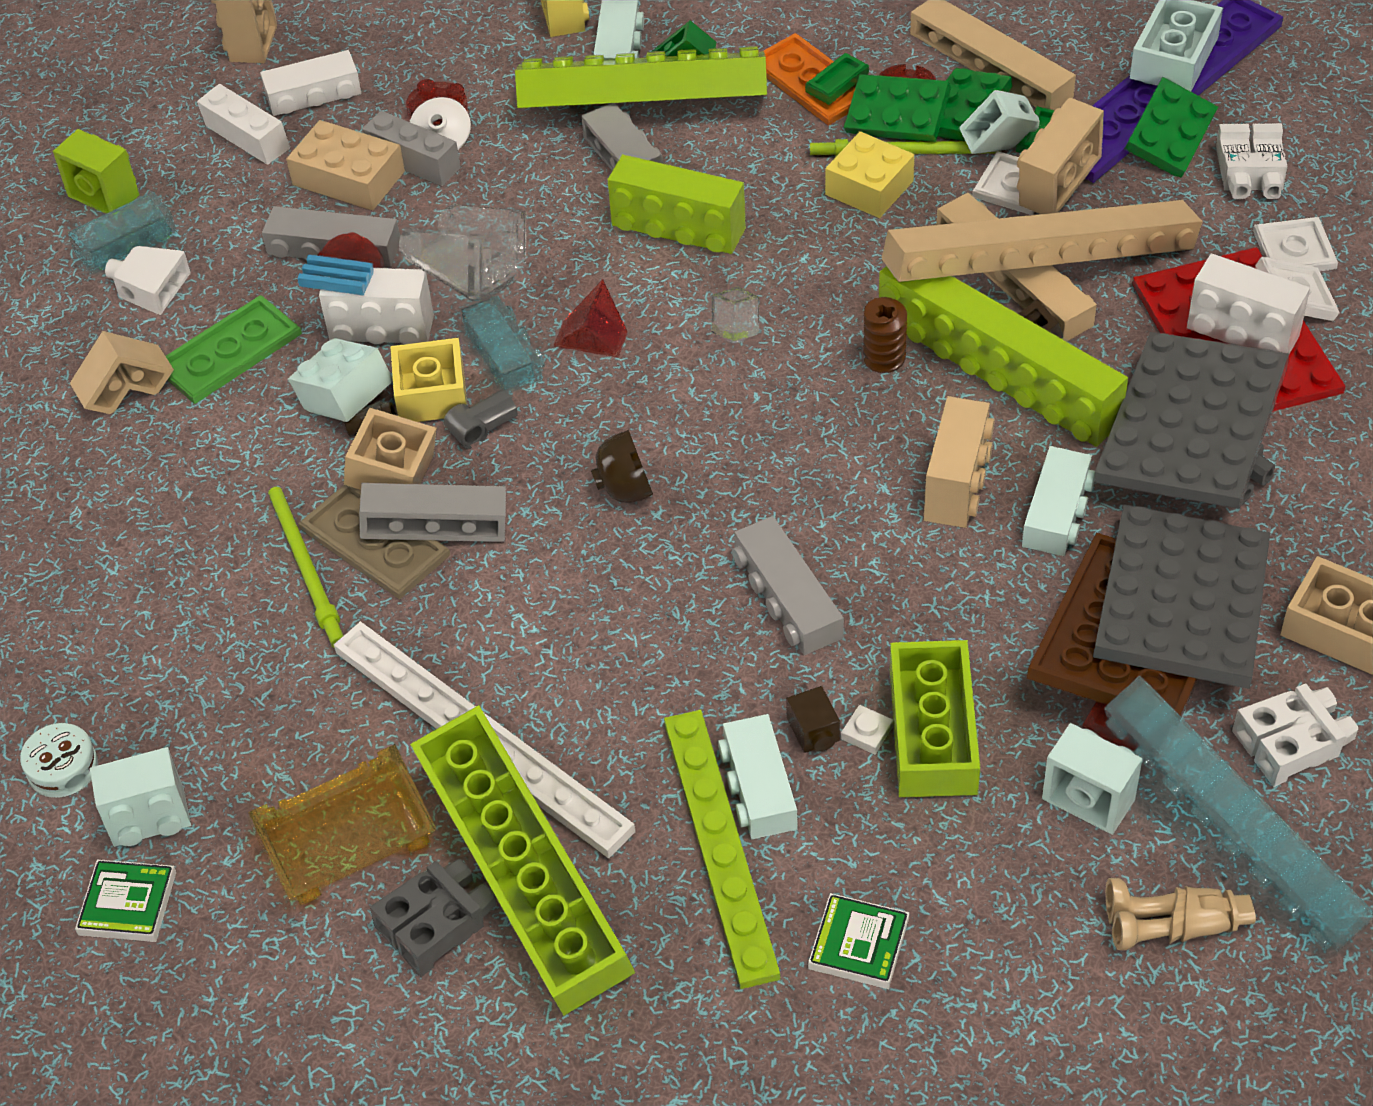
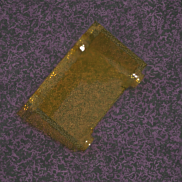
[248,744,436,906]

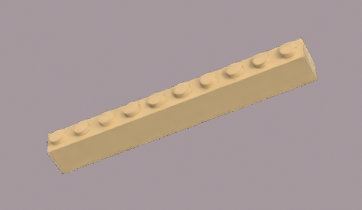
[882,200,1203,282]

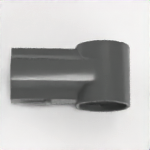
[444,389,518,449]

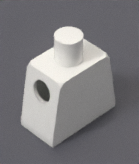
[105,246,191,315]

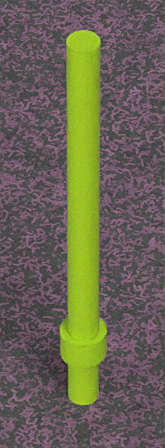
[810,139,1000,157]
[268,487,343,648]

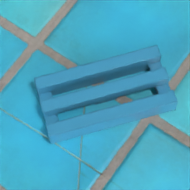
[297,254,374,295]

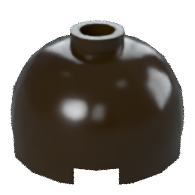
[591,430,653,503]

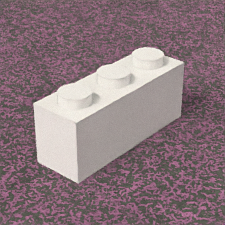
[260,50,362,116]
[197,84,290,165]

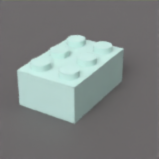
[1130,0,1223,92]

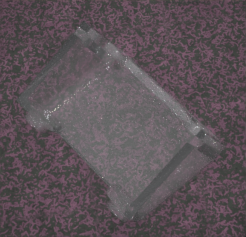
[399,204,526,302]

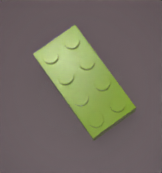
[607,154,746,254]
[889,640,980,797]

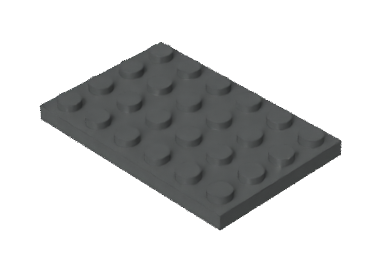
[1095,332,1289,509]
[1093,505,1270,689]

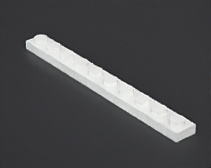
[334,621,635,858]

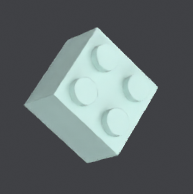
[288,338,393,422]
[1042,723,1143,835]
[90,747,191,847]

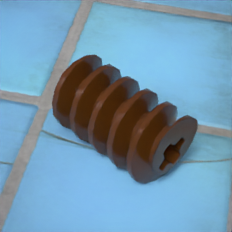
[863,297,907,373]

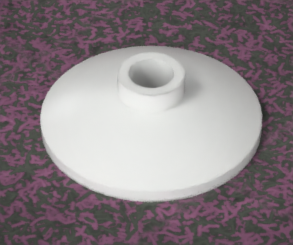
[410,97,471,150]

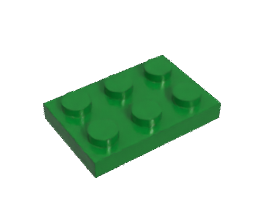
[938,68,1013,141]
[844,74,951,142]
[1124,77,1218,178]

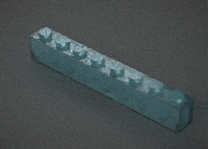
[1104,676,1373,952]

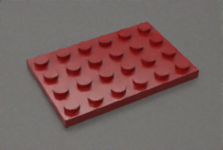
[1132,247,1346,412]

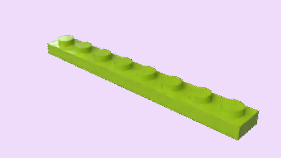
[664,710,780,989]

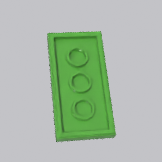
[166,295,302,404]

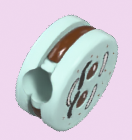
[20,723,98,797]

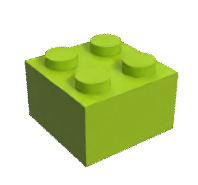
[53,129,140,218]

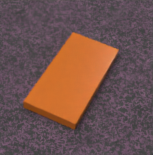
[764,33,857,126]

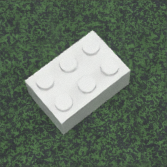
[1187,253,1310,354]
[319,268,434,344]

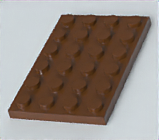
[1026,532,1198,727]

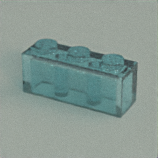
[67,191,177,275]
[461,295,545,394]

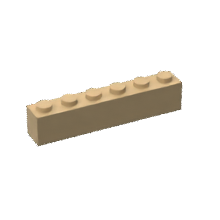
[910,0,1076,111]
[936,193,1097,342]

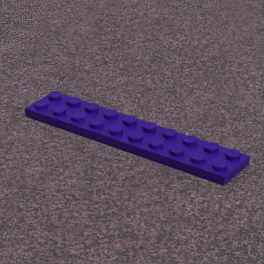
[1085,0,1283,183]

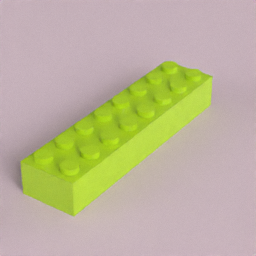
[515,46,767,108]
[879,266,1128,447]
[410,705,636,1016]

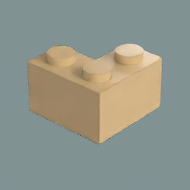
[70,331,174,414]

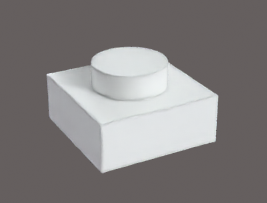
[841,705,893,755]

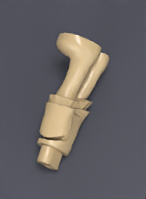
[1105,878,1256,950]

